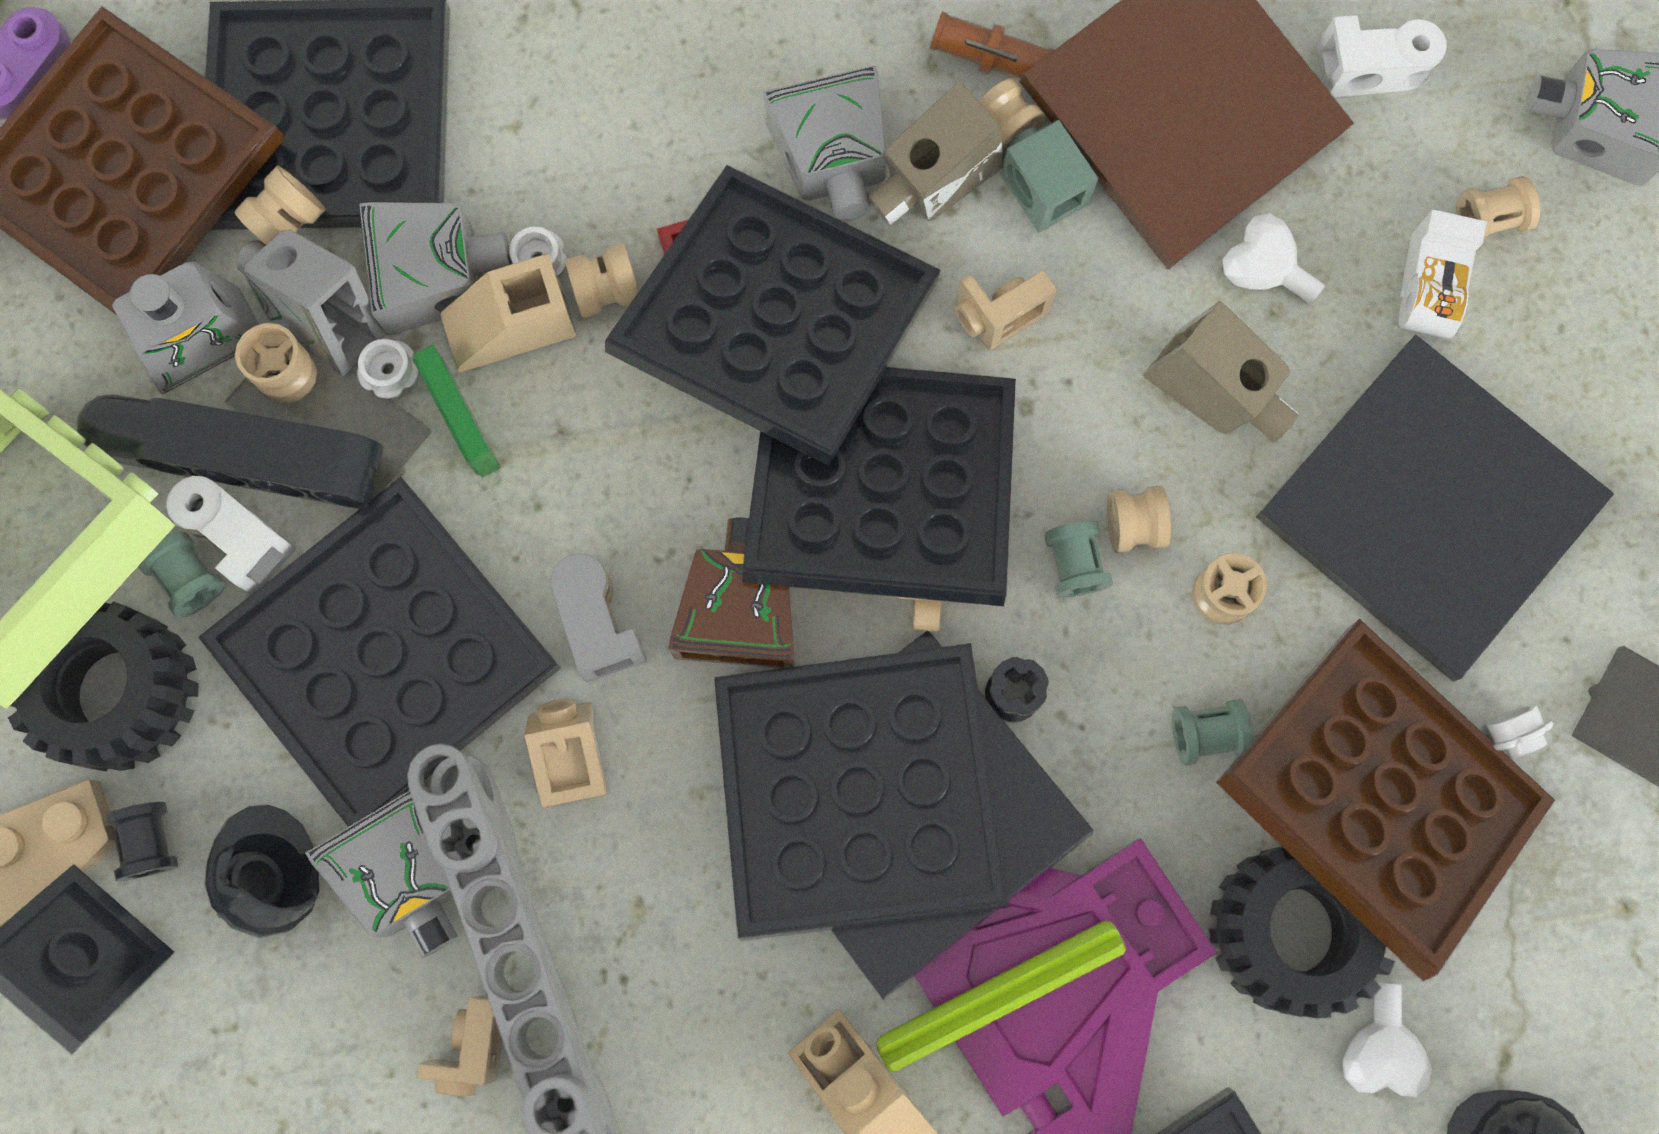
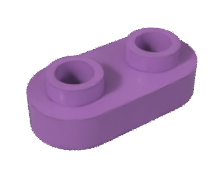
[0,7,70,119]

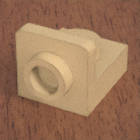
[954,270,1057,350]
[524,698,607,808]
[417,995,502,1096]

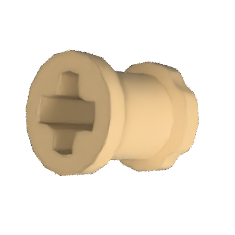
[1456,176,1541,242]

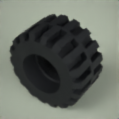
[8,601,199,772]
[1209,847,1395,1019]

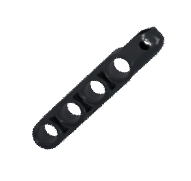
[77,394,384,509]

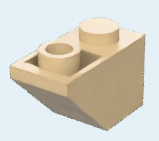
[440,253,577,373]
[788,1009,938,1134]

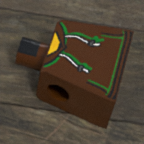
[669,517,795,669]

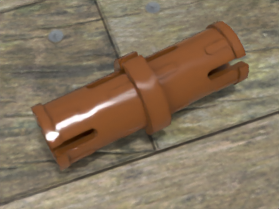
[929,11,1054,78]

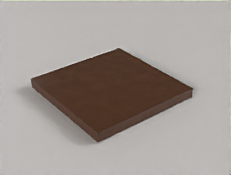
[1019,0,1354,270]
[0,6,285,315]
[1216,618,1555,982]

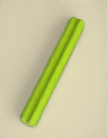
[876,921,1126,1072]

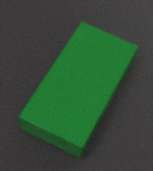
[412,344,501,478]

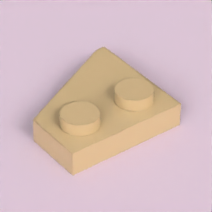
[0,779,116,926]

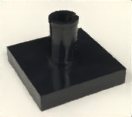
[0,864,175,1055]

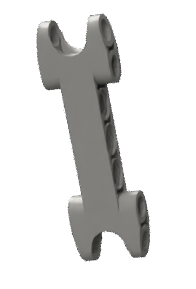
[407,744,620,1134]

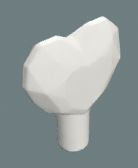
[1222,213,1325,305]
[1342,983,1432,1097]

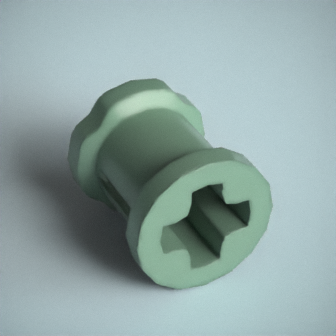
[1044,520,1113,598]
[138,532,225,617]
[1172,699,1253,765]

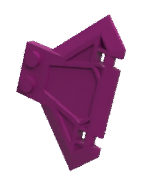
[914,838,1217,1134]

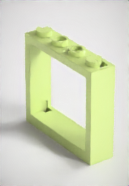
[0,388,175,709]

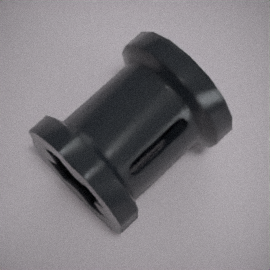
[984,657,1049,723]
[103,802,179,881]

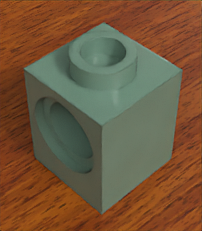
[1001,120,1098,233]

